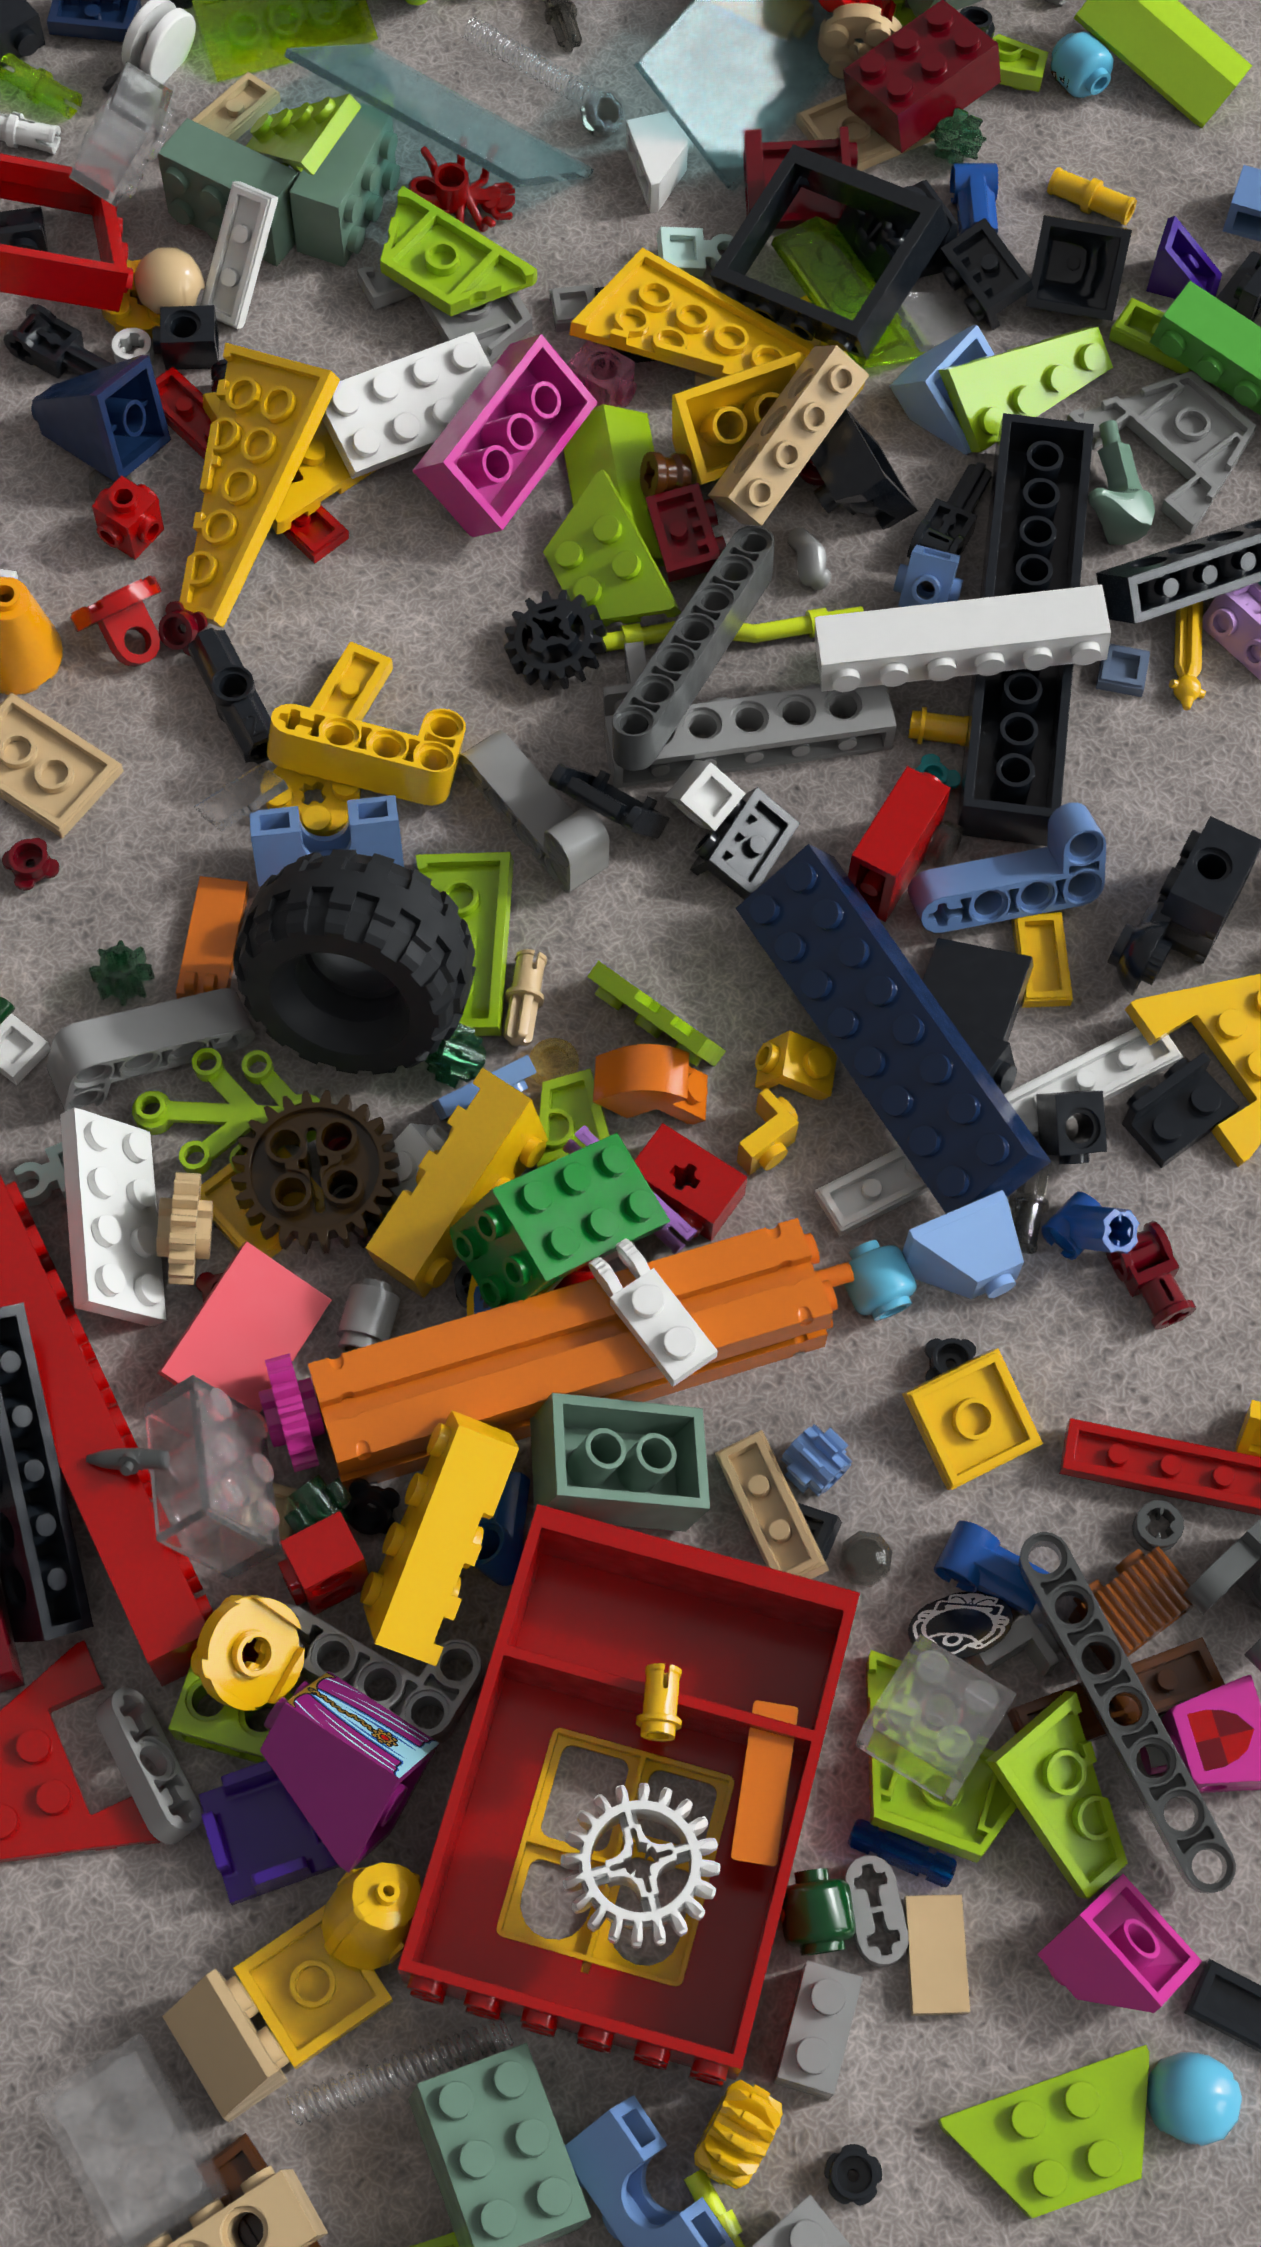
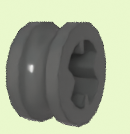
[1132,1500,1184,1552]

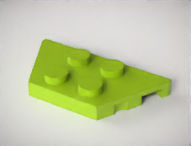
[380,186,537,317]
[543,469,682,627]
[938,2045,1150,2219]

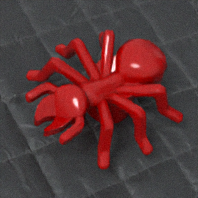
[408,142,515,232]

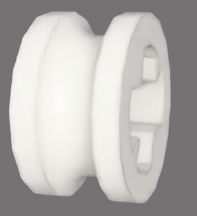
[112,328,154,363]

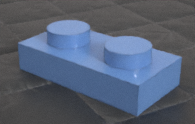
[432,1055,537,1120]

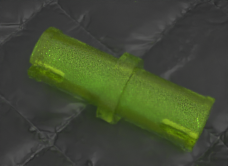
[0,53,83,119]

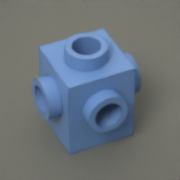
[893,545,964,607]

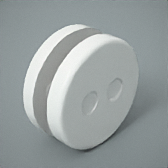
[121,0,196,86]

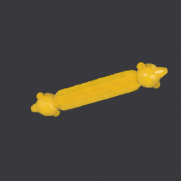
[1169,601,1206,711]

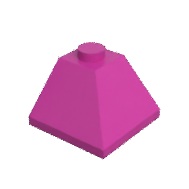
[1037,1874,1203,2013]

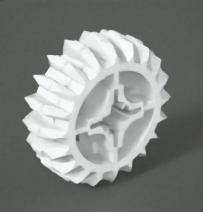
[561,1783,720,1948]

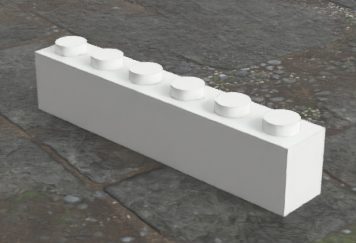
[815,585,1111,692]

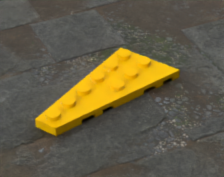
[569,247,865,407]
[180,342,340,628]

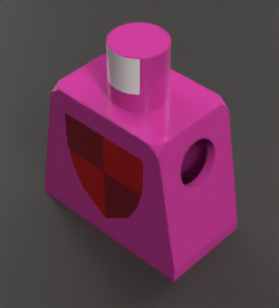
[1140,1675,1261,1793]

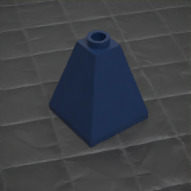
[31,355,171,481]

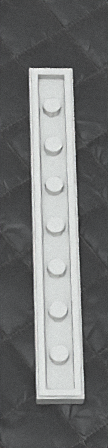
[814,1027,1183,1237]

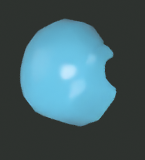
[1146,2052,1242,2146]

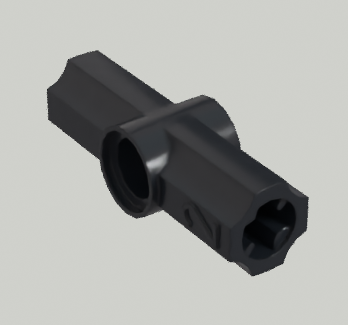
[188,628,271,764]

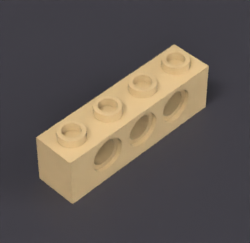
[708,345,869,526]
[146,2165,328,2247]

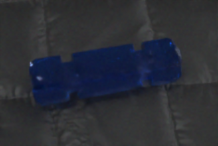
[848,1819,957,1887]

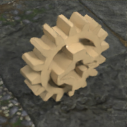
[156,1172,213,1286]

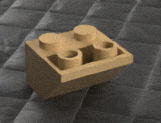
[162,1968,290,2122]

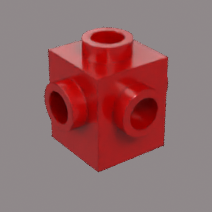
[92,475,164,560]

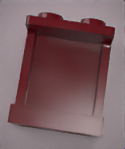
[742,126,858,229]

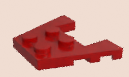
[0,1640,161,1863]

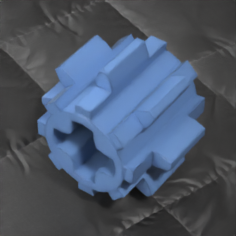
[781,1424,852,1496]

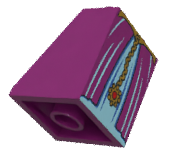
[260,1671,440,1873]

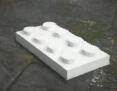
[322,332,492,479]
[60,1107,167,1326]

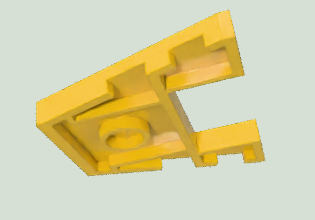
[203,392,378,535]
[1125,974,1261,1167]

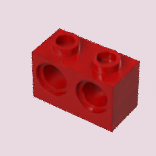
[277,1511,369,1616]

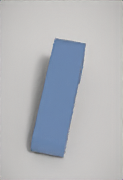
[907,803,1106,933]

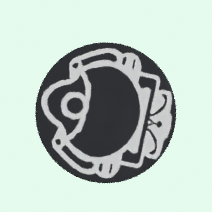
[908,1592,1013,1659]

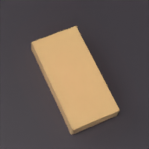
[904,1894,970,2016]

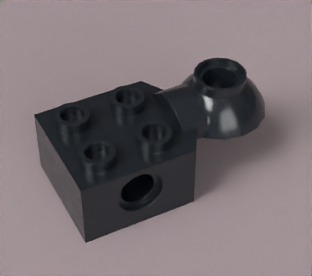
[1107,816,1261,996]

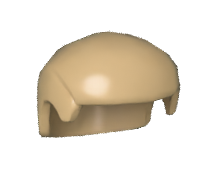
[134,247,205,314]

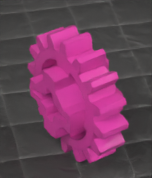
[259,1353,326,1472]

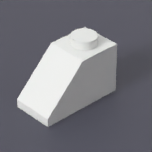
[626,110,693,213]

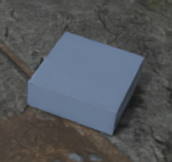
[1096,644,1150,697]

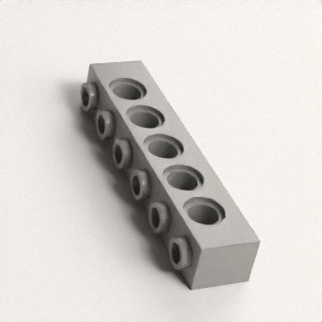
[604,684,897,788]

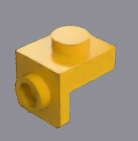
[755,1030,837,1100]
[736,1088,799,1176]

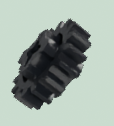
[504,589,607,690]

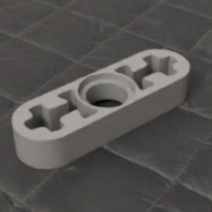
[96,1687,202,1845]

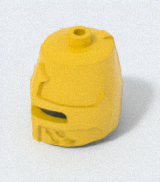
[321,1862,422,1971]

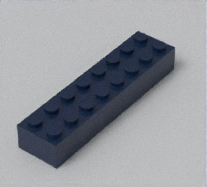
[736,844,1051,1214]

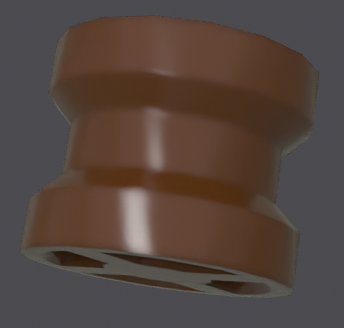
[640,452,692,497]

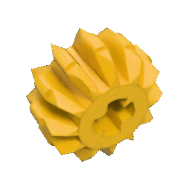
[694,2079,783,2189]

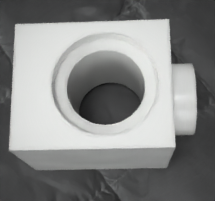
[664,760,746,831]

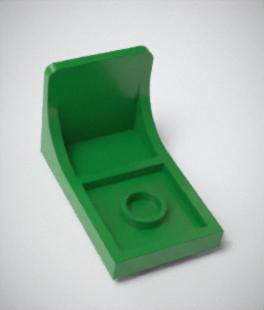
[449,1133,670,1308]

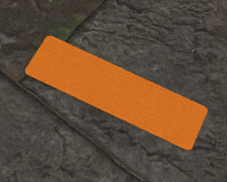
[731,1700,798,1866]

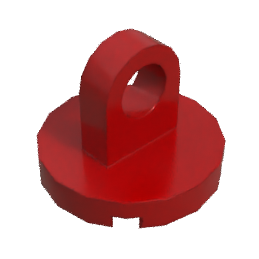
[70,575,162,667]

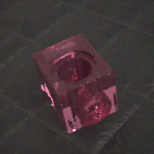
[567,340,637,408]

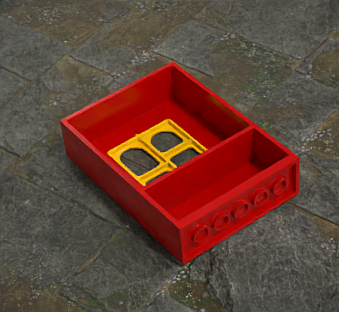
[398,1504,860,2087]

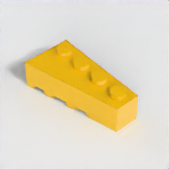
[365,1067,548,1298]
[360,1410,519,1666]

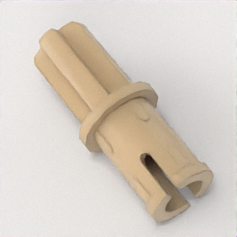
[503,949,547,1047]

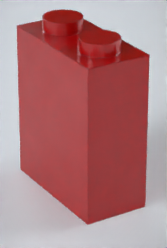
[848,766,951,922]

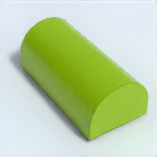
[1109,297,1192,375]

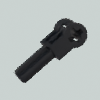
[3,304,113,379]
[907,461,992,559]

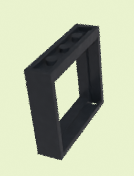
[710,144,950,360]

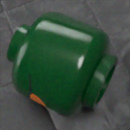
[781,1868,856,1956]

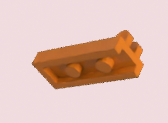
[175,876,250,999]

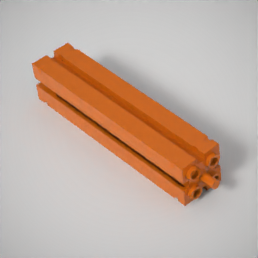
[308,1218,854,1493]

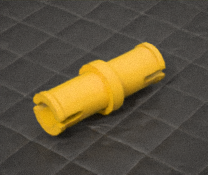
[1047,167,1137,225]

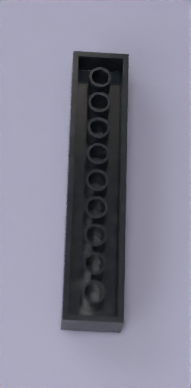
[956,413,1094,846]

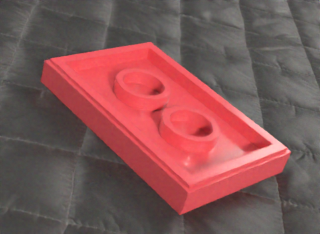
[157,1241,332,1431]

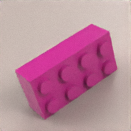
[412,334,598,537]

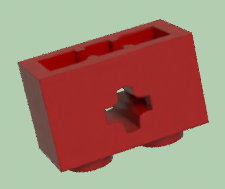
[634,1123,748,1241]

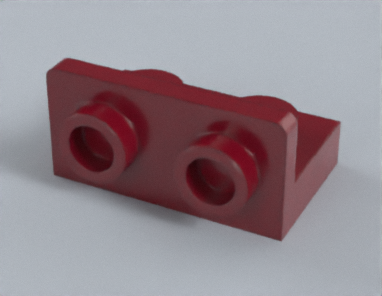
[645,483,726,582]

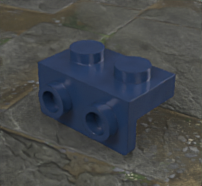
[47,0,142,42]

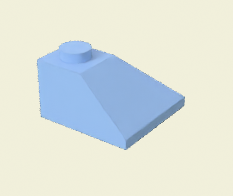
[890,325,995,455]
[902,1190,1024,1299]

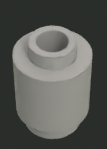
[337,1278,400,1353]

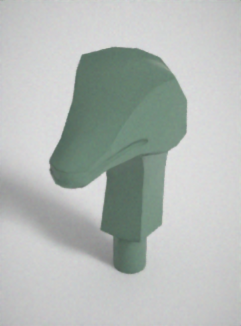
[1088,420,1155,545]

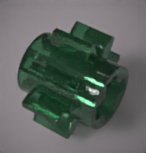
[930,108,987,164]
[89,940,155,1006]
[425,1023,486,1088]
[283,1474,353,1534]

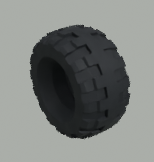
[233,849,476,1075]

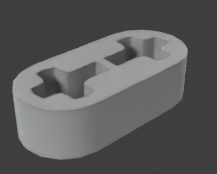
[843,1855,909,1967]

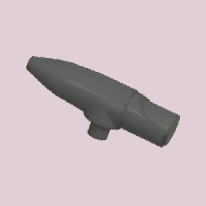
[86,1448,170,1476]

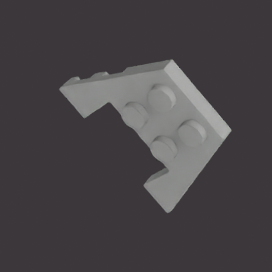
[357,267,533,363]
[1066,371,1256,536]

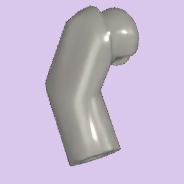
[787,527,831,591]

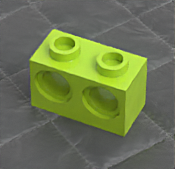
[168,1665,293,1763]

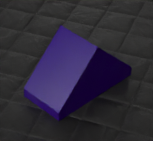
[1146,216,1222,299]

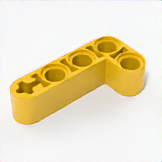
[267,704,466,806]

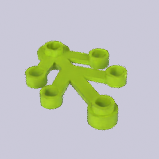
[132,1048,320,1175]

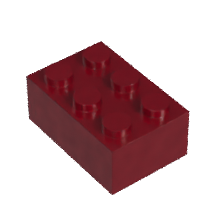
[843,0,1001,153]

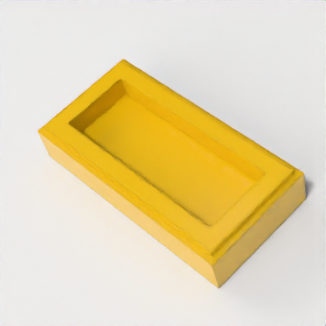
[1011,912,1073,1008]

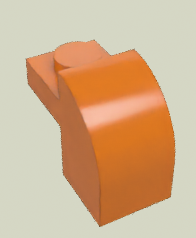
[593,1044,708,1124]

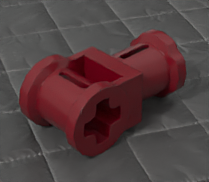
[1106,1221,1196,1330]

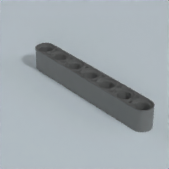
[612,526,774,771]
[1019,1532,1236,1894]

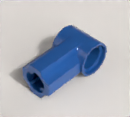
[950,163,998,235]
[1041,1191,1139,1260]
[474,1471,530,1586]
[934,1521,1049,1616]

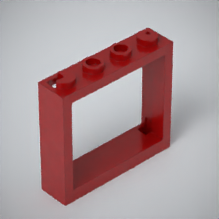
[0,153,133,312]

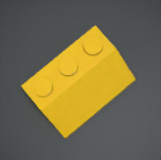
[672,352,803,485]

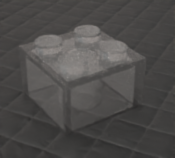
[855,1634,1017,1806]

